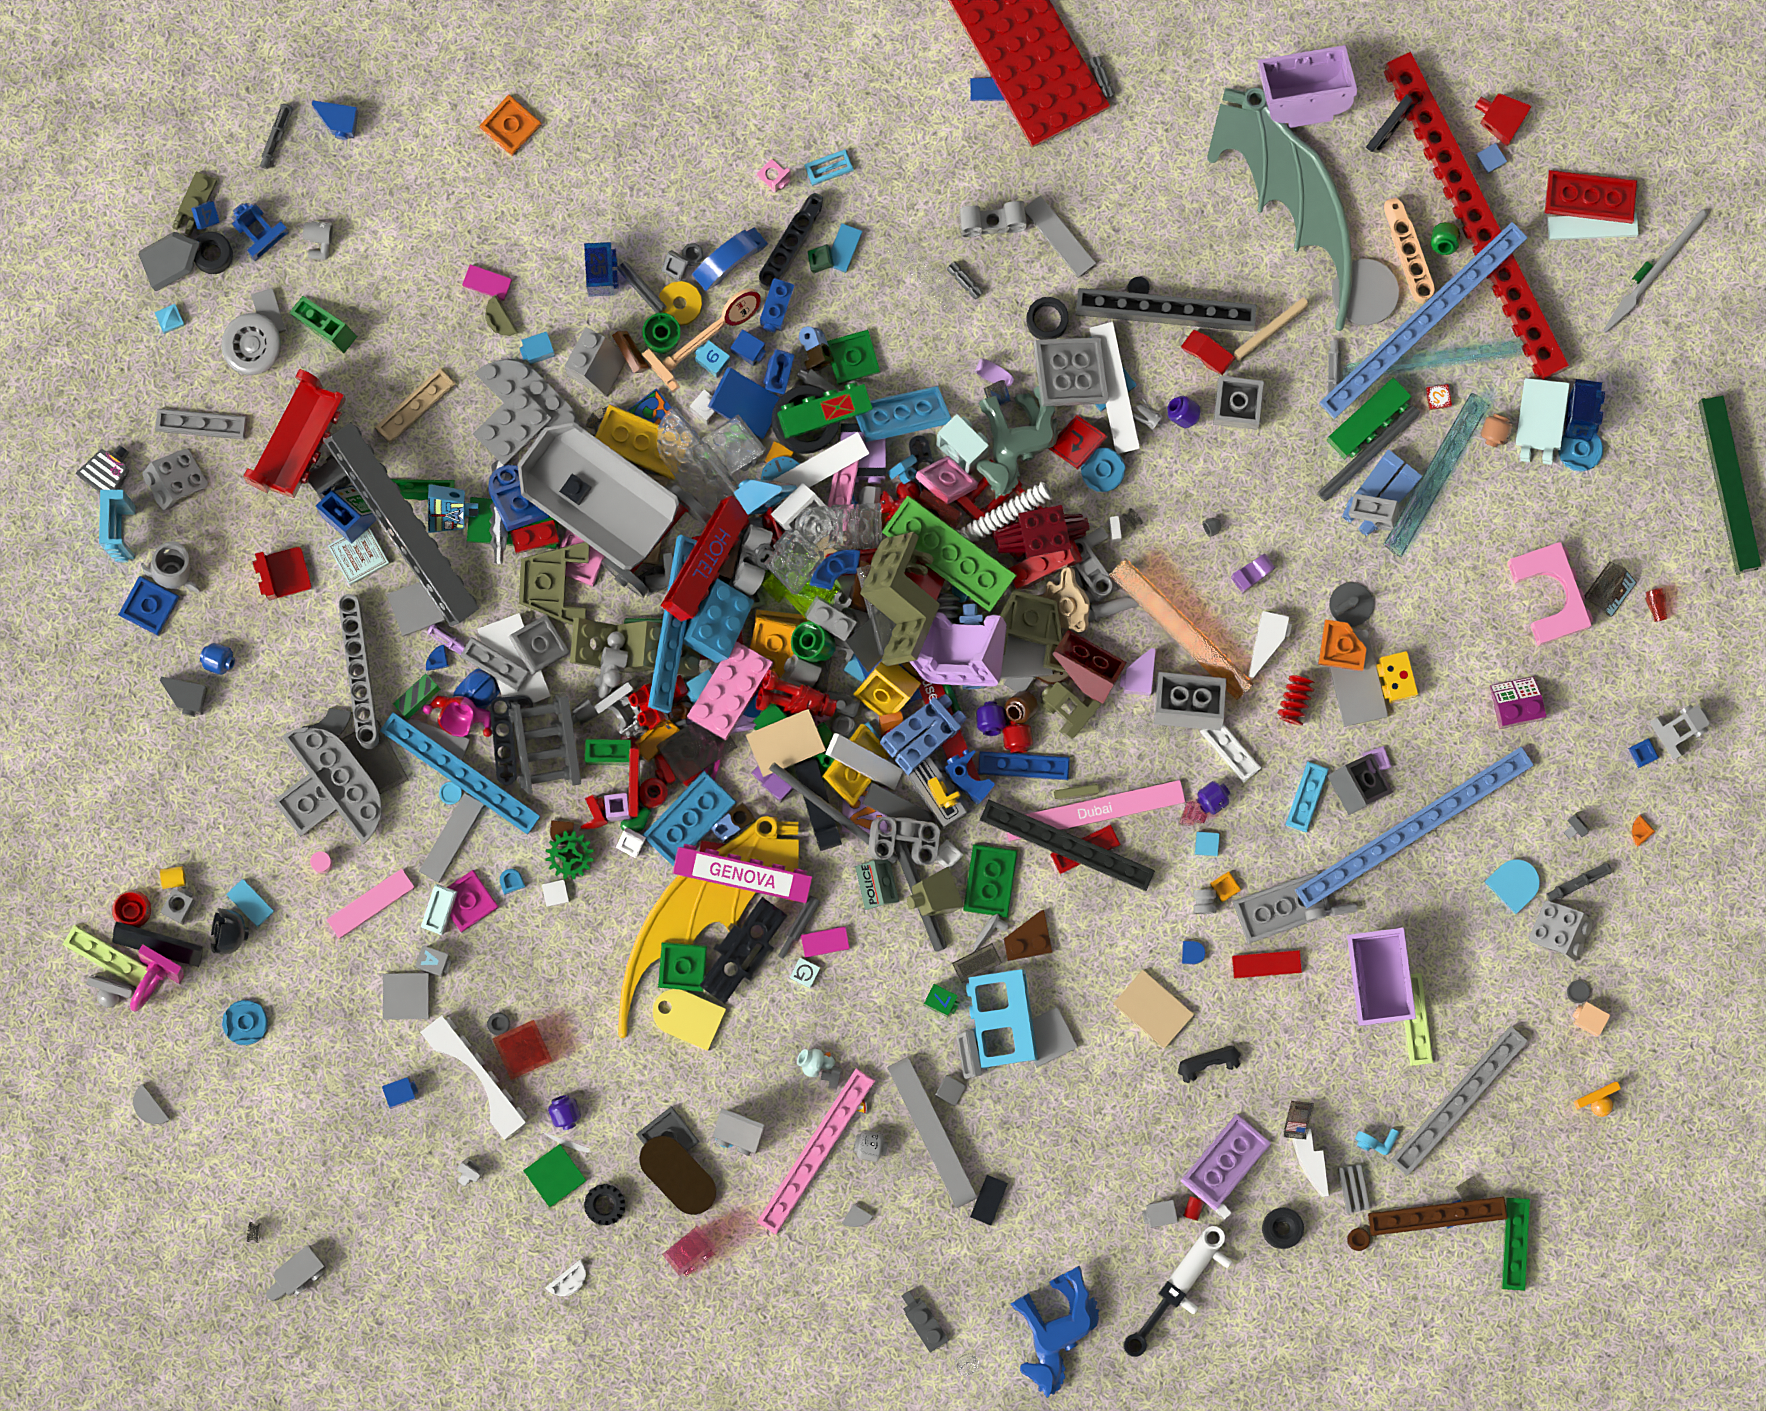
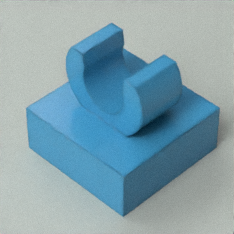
[887,454,918,484]

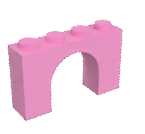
[1507,542,1593,646]

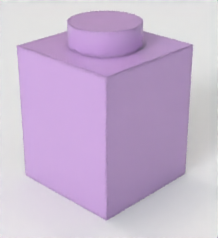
[604,793,631,822]

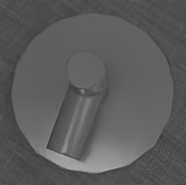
[1329,582,1374,627]

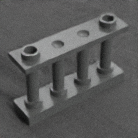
[509,693,581,794]

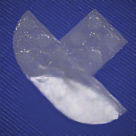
[657,405,766,516]

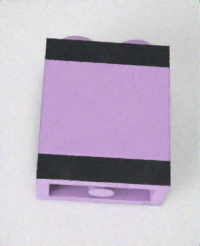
[841,423,886,484]

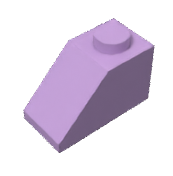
[1120,648,1155,696]

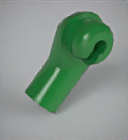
[620,807,652,832]

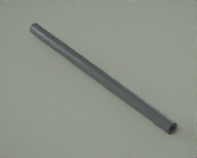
[769,762,898,864]

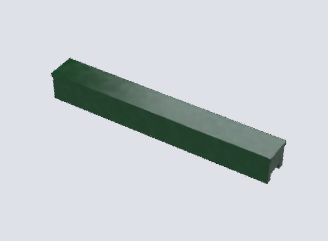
[1698,395,1762,575]

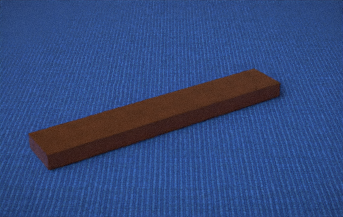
[1368,1196,1508,1236]

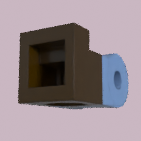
[799,326,835,371]
[711,802,757,843]

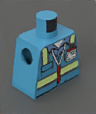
[428,485,478,533]

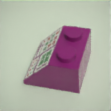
[1490,676,1547,729]

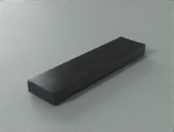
[112,921,203,967]

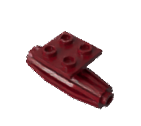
[994,505,1090,558]

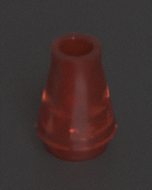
[1644,588,1668,622]

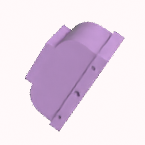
[1258,45,1357,128]
[1347,928,1416,1026]

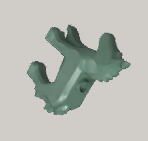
[976,386,1059,499]

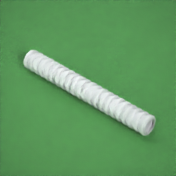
[957,482,1052,543]

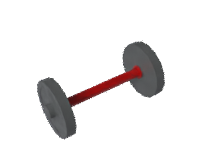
[601,481,711,598]

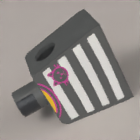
[76,445,130,493]

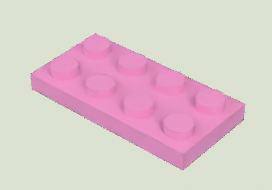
[687,641,773,740]

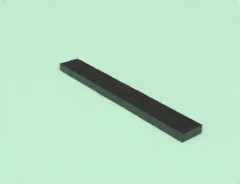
[980,799,1155,892]

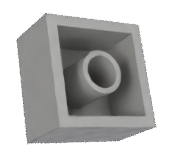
[1213,376,1264,430]

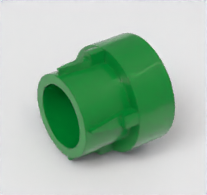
[642,313,681,354]
[791,621,836,663]

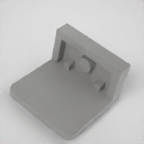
[142,449,208,511]
[1529,901,1594,962]

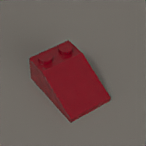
[1053,629,1127,704]

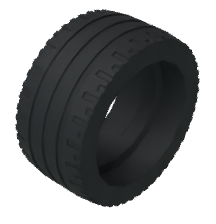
[771,385,840,454]

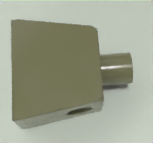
[907,866,964,916]

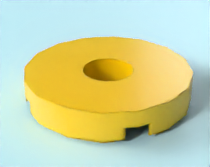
[659,281,702,326]

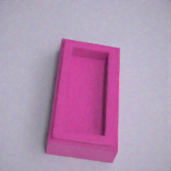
[462,264,512,301]
[801,927,849,958]

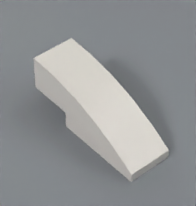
[1291,1129,1329,1197]

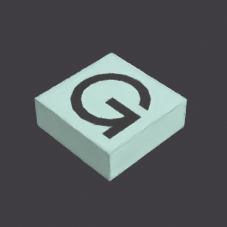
[790,958,820,988]

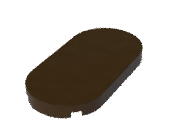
[639,1136,716,1215]

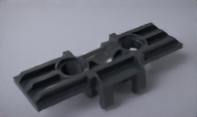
[699,897,788,1004]

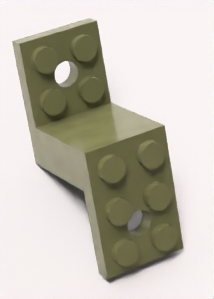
[860,532,940,666]
[570,618,700,677]

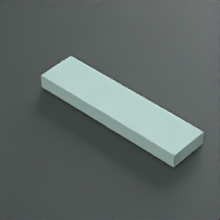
[1547,213,1638,240]

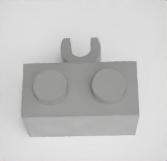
[805,591,857,641]

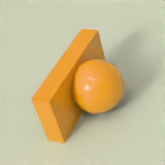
[1574,1081,1621,1117]

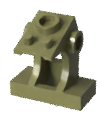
[1040,682,1101,739]

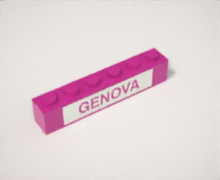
[672,844,812,903]

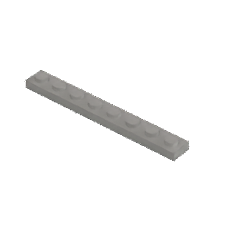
[1390,1026,1527,1176]

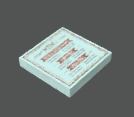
[328,528,389,585]

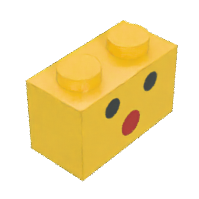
[1376,651,1418,704]

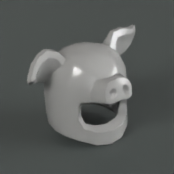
[141,541,201,592]

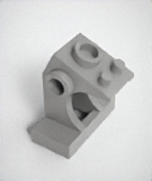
[594,678,649,738]
[1650,704,1710,760]

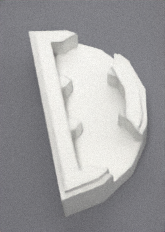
[545,1259,586,1296]

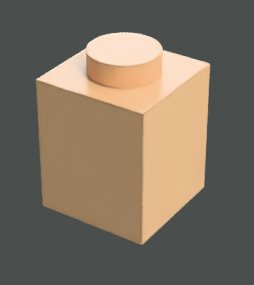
[1572,1002,1610,1036]

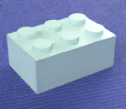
[936,414,989,475]

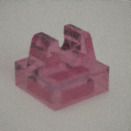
[1179,801,1207,826]

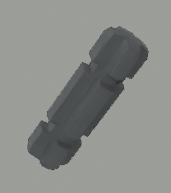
[1090,56,1115,99]
[947,261,983,300]

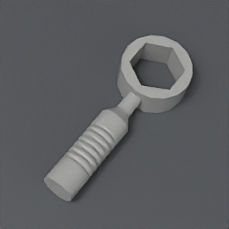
[1305,903,1357,921]

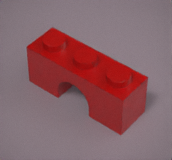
[1008,540,1083,589]

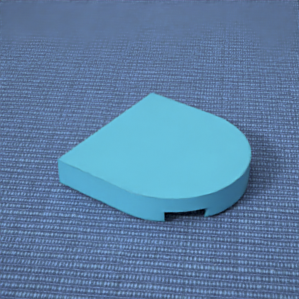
[1484,860,1539,915]

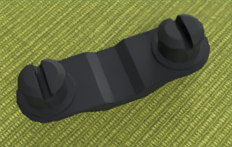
[1178,1046,1241,1083]

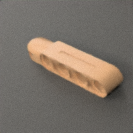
[1384,197,1435,304]

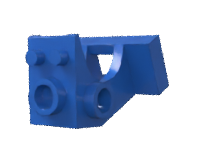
[231,203,289,261]
[944,749,995,805]

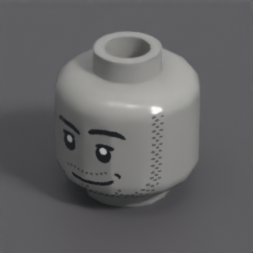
[853,1130,888,1162]

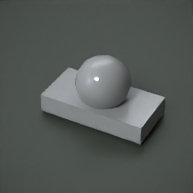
[86,974,136,1008]

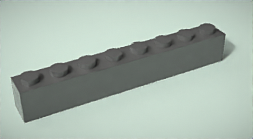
[1076,288,1257,332]

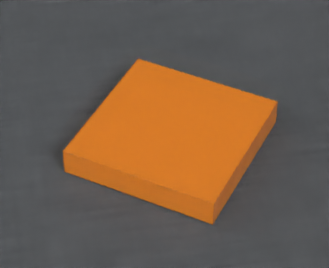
[479,94,542,156]

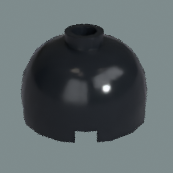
[211,908,249,954]

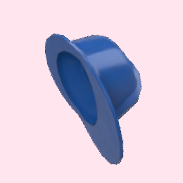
[453,668,500,709]

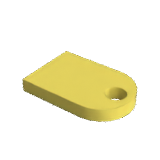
[653,989,726,1051]

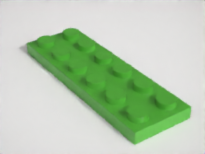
[882,496,1017,612]

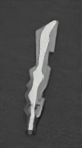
[489,460,511,564]

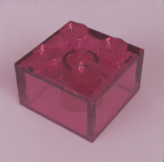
[662,1225,716,1277]

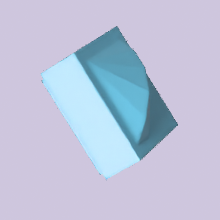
[154,304,184,334]

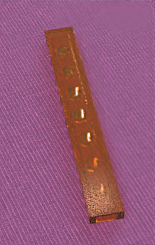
[1109,558,1254,700]

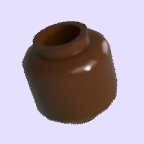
[1005,691,1038,724]

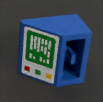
[315,485,377,544]

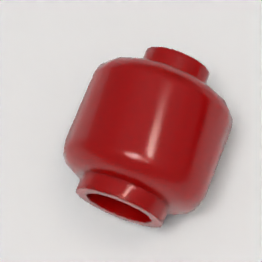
[1002,721,1033,754]
[639,778,668,808]

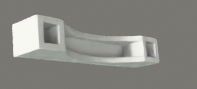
[420,1015,527,1141]

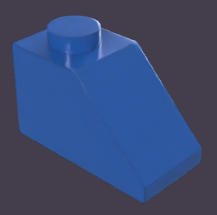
[312,100,359,140]

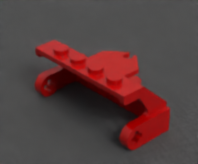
[243,369,346,498]

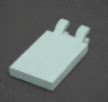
[1516,378,1570,465]

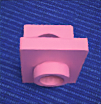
[757,159,791,192]

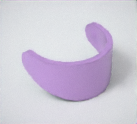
[974,358,1014,387]

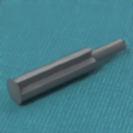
[778,895,821,959]

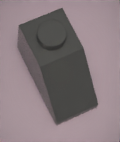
[160,676,207,717]

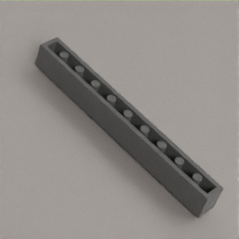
[323,422,479,627]

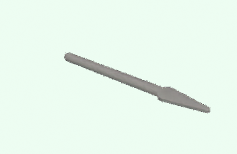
[1604,209,1708,333]

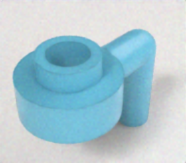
[1355,1128,1400,1155]

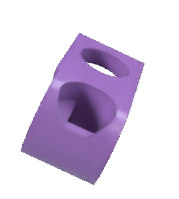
[1231,553,1275,594]
[751,766,794,803]

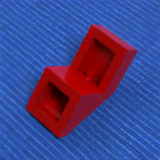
[1181,329,1235,376]

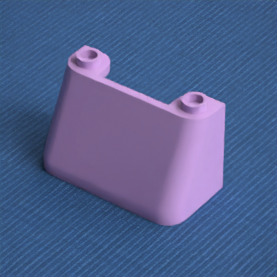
[910,612,1007,686]

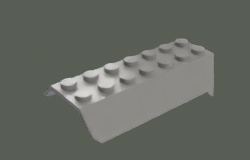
[518,422,679,570]

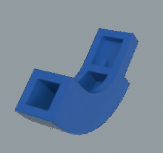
[692,227,768,291]

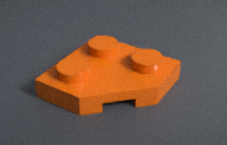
[1318,619,1367,672]

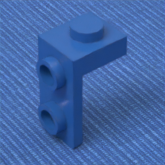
[760,278,794,333]

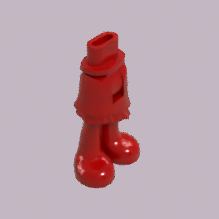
[756,669,837,717]

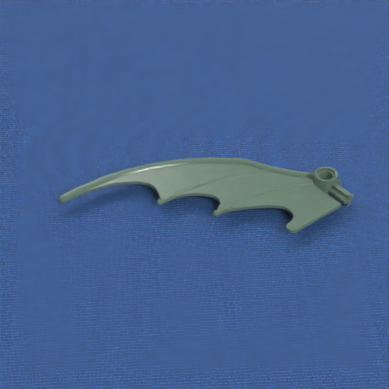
[1207,87,1353,331]

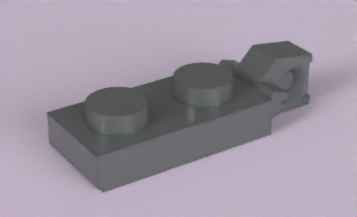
[901,1291,949,1353]

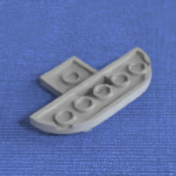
[473,360,581,466]
[273,727,382,845]

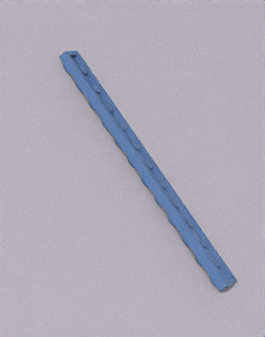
[1319,222,1528,420]
[1295,747,1533,909]

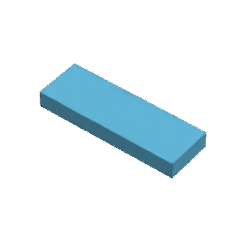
[1285,761,1329,833]

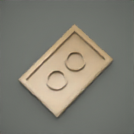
[746,709,826,777]
[1113,970,1194,1049]

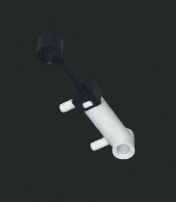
[1123,1226,1232,1357]

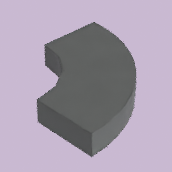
[302,708,352,737]

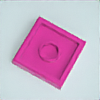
[447,870,499,933]

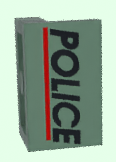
[855,859,899,910]

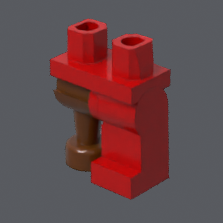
[628,675,692,730]

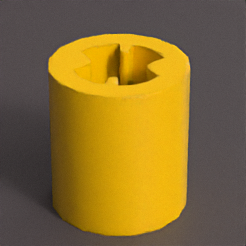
[160,866,186,889]

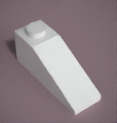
[1247,611,1292,680]

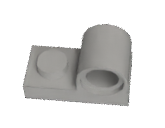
[1349,494,1400,531]

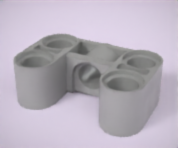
[959,201,1026,237]
[729,524,773,598]
[868,817,940,865]

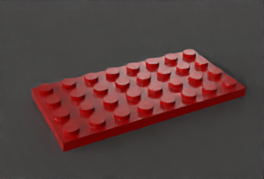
[948,0,1110,148]

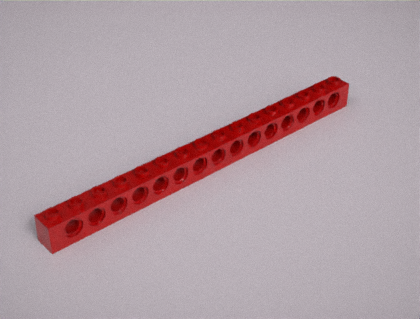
[1384,52,1569,380]

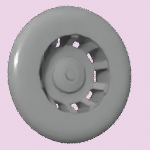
[221,313,281,375]

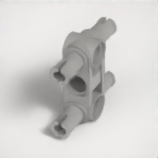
[1052,527,1133,603]

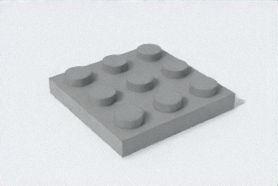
[1033,338,1109,406]

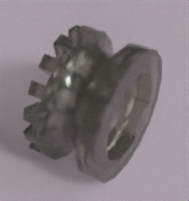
[1122,508,1143,530]
[247,1222,262,1243]

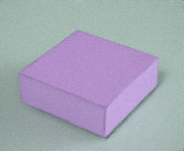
[1362,746,1392,774]

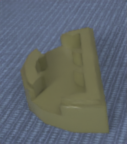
[485,294,519,336]
[1054,784,1099,800]

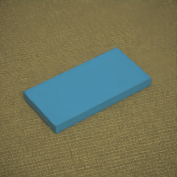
[855,386,952,442]
[642,771,737,866]

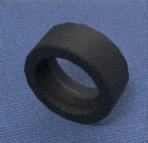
[1026,297,1069,340]

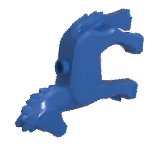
[1010,1266,1099,1398]

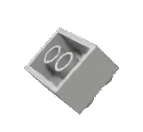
[1154,672,1226,731]

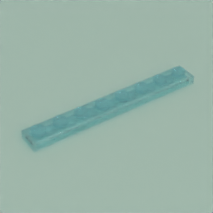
[1342,341,1522,380]
[1383,393,1489,557]

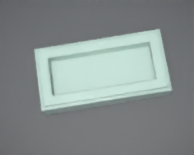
[421,884,457,935]

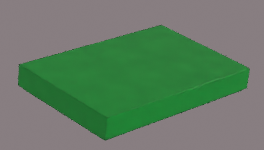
[963,844,1018,918]

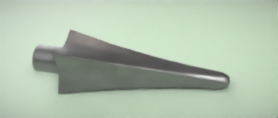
[797,368,840,392]

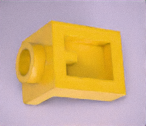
[927,777,960,809]

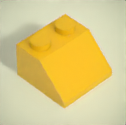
[853,661,921,716]

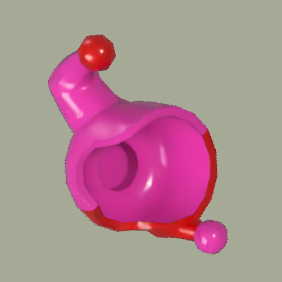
[423,695,493,737]

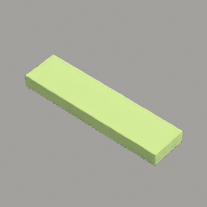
[63,925,147,987]
[1404,973,1433,1066]

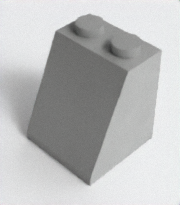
[564,327,626,397]

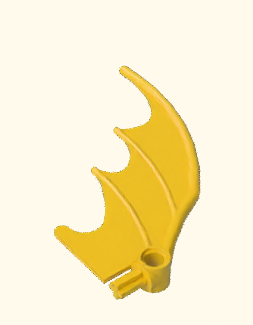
[618,816,799,1038]

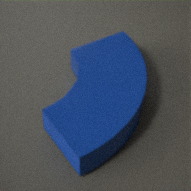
[809,550,860,590]

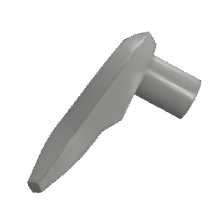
[973,914,1008,951]

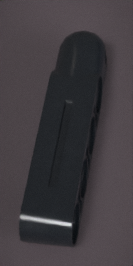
[759,193,823,291]

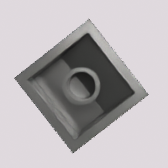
[1328,753,1393,815]

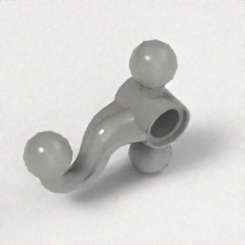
[594,632,628,699]

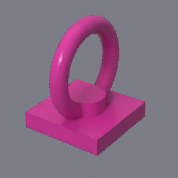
[130,944,184,1012]

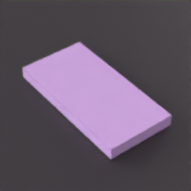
[1181,1114,1271,1211]

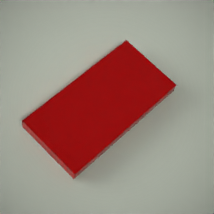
[1544,170,1637,224]

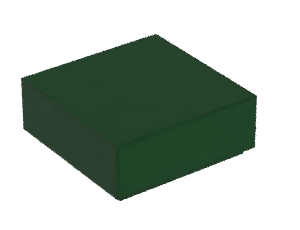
[807,244,834,273]

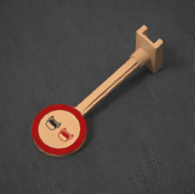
[642,288,761,393]

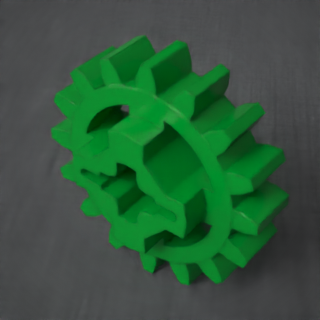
[545,831,594,879]

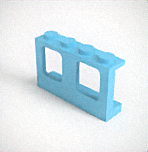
[99,490,136,563]
[966,969,1039,1069]

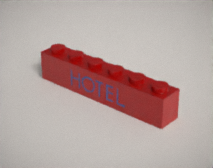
[660,495,750,622]

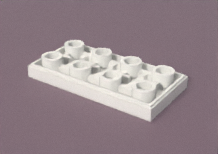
[477,613,551,709]

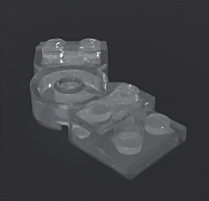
[764,503,882,594]

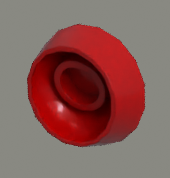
[112,890,151,928]

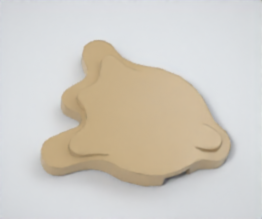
[1036,567,1090,632]

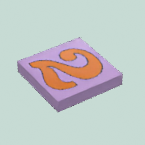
[842,787,888,833]

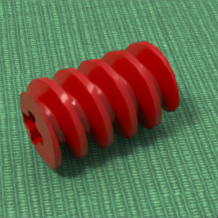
[1277,675,1315,726]

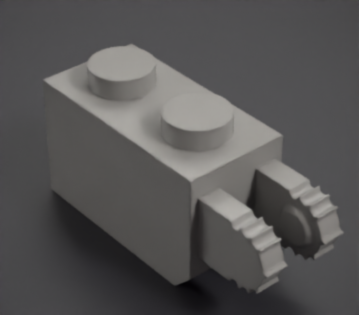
[265,1245,326,1301]

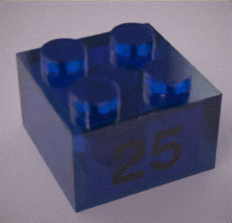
[584,242,619,297]
[1564,379,1605,441]

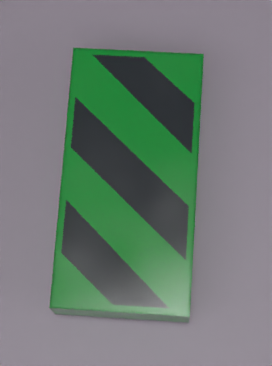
[393,673,441,720]

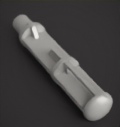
[1327,340,1341,394]

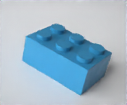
[683,578,754,663]

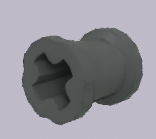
[755,543,777,570]

